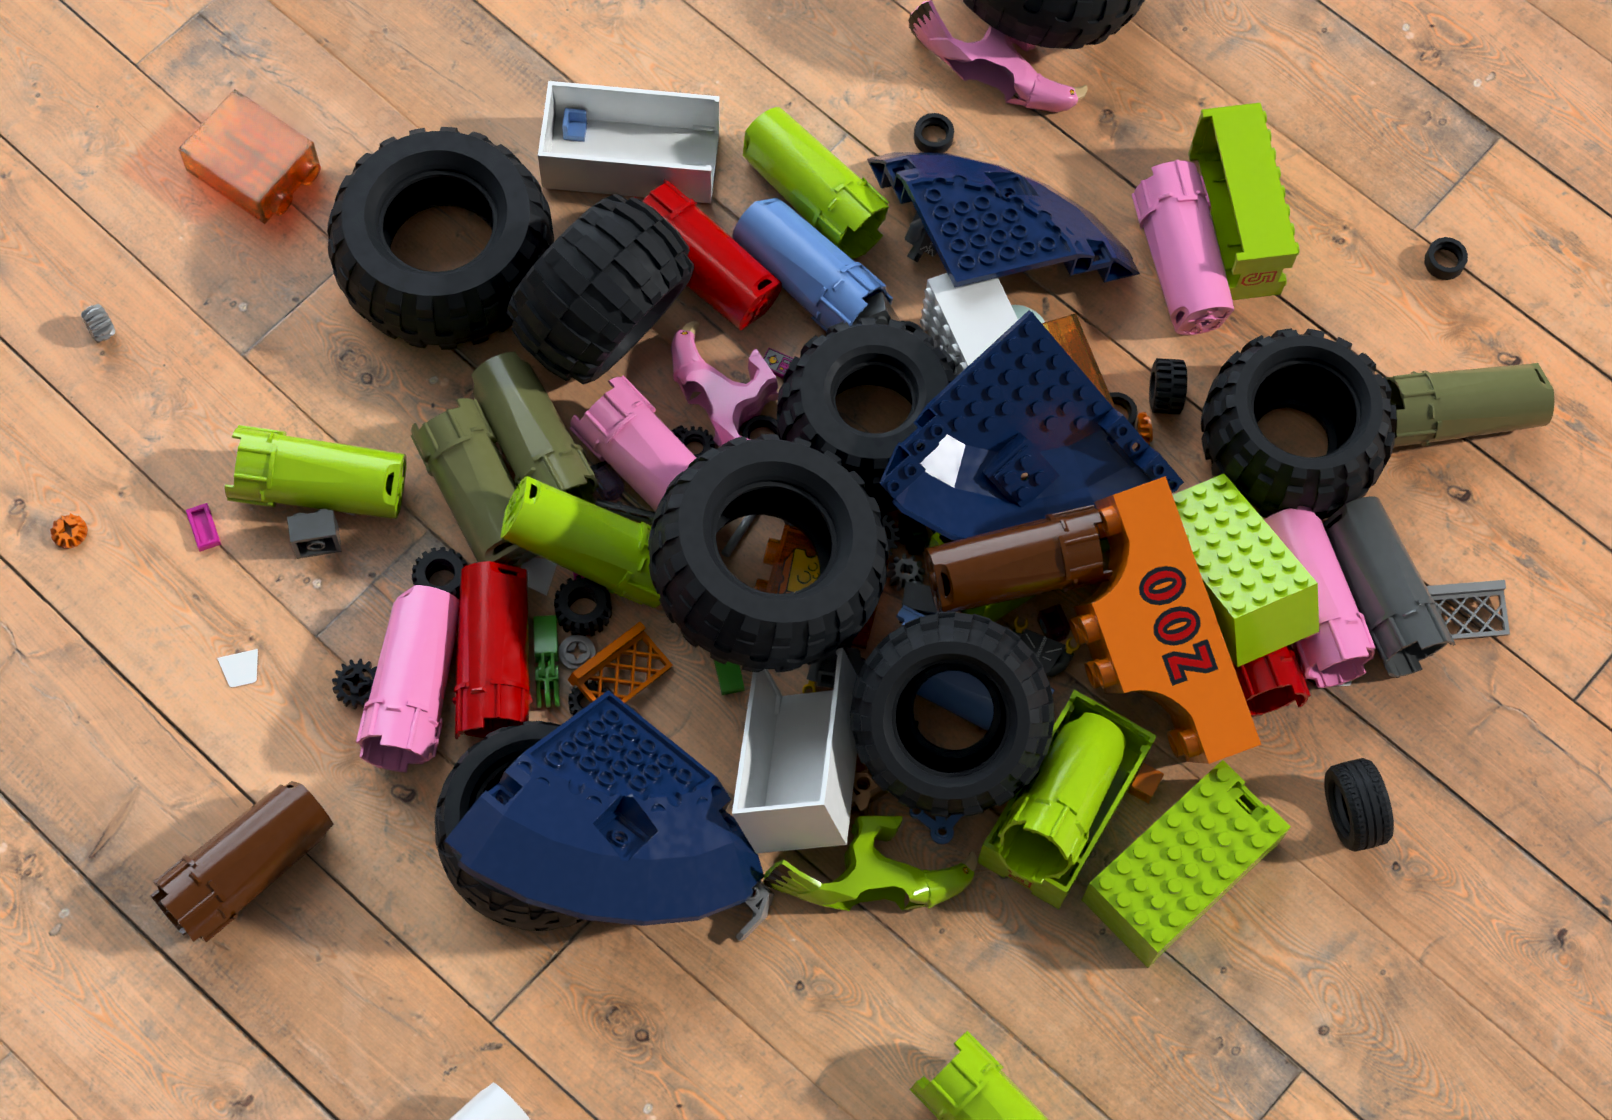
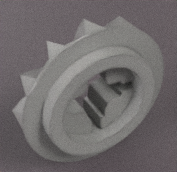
[559,635,595,670]

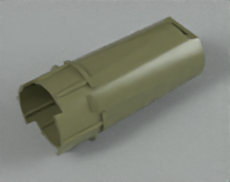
[471,352,599,504]
[1386,363,1555,447]
[411,398,538,567]

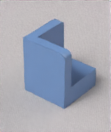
[562,108,587,142]

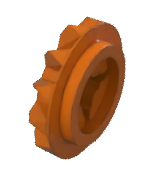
[1137,412,1153,446]
[50,513,88,548]

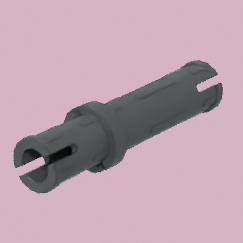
[595,498,655,525]

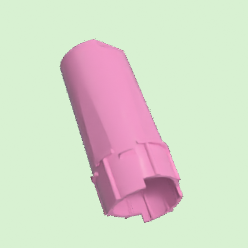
[1132,160,1234,335]
[570,375,697,512]
[1264,506,1375,688]
[356,585,460,772]

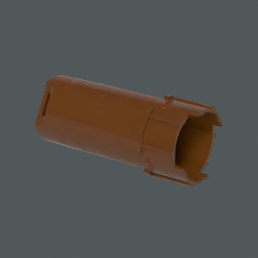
[924,504,1112,612]
[150,781,334,943]

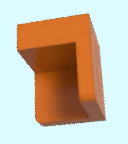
[1128,763,1164,804]

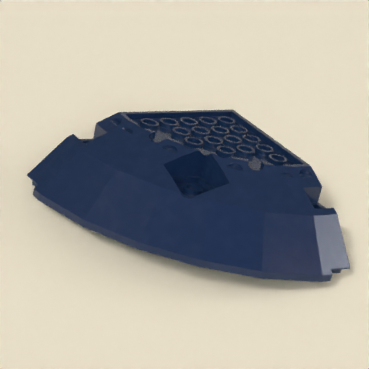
[867,152,1140,288]
[880,310,1184,541]
[444,690,764,926]

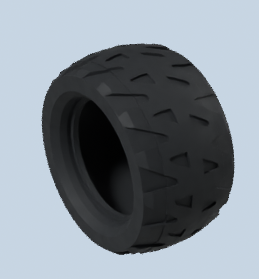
[435,721,621,931]

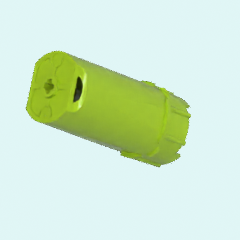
[742,107,889,259]
[225,425,407,519]
[500,476,661,608]
[998,712,1127,884]
[909,1031,1049,1120]

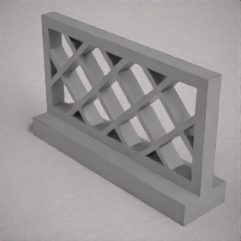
[1426,580,1510,640]

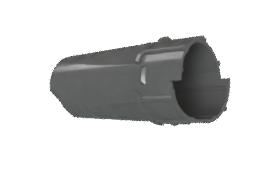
[1323,496,1456,678]

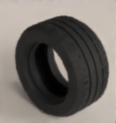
[1324,758,1394,852]

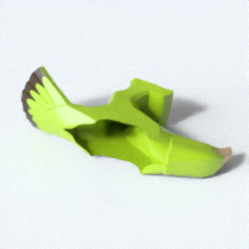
[763,816,978,911]

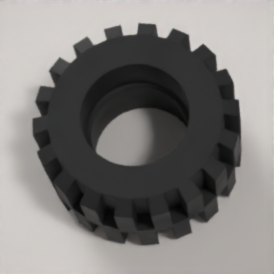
[1149,358,1187,415]
[411,547,467,600]
[554,575,612,637]

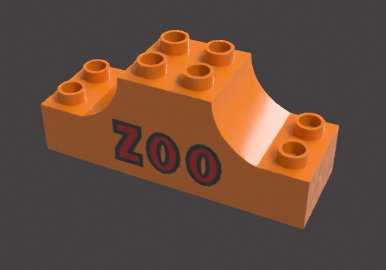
[1069,476,1261,764]

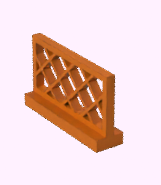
[568,622,673,703]

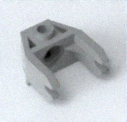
[736,880,775,941]

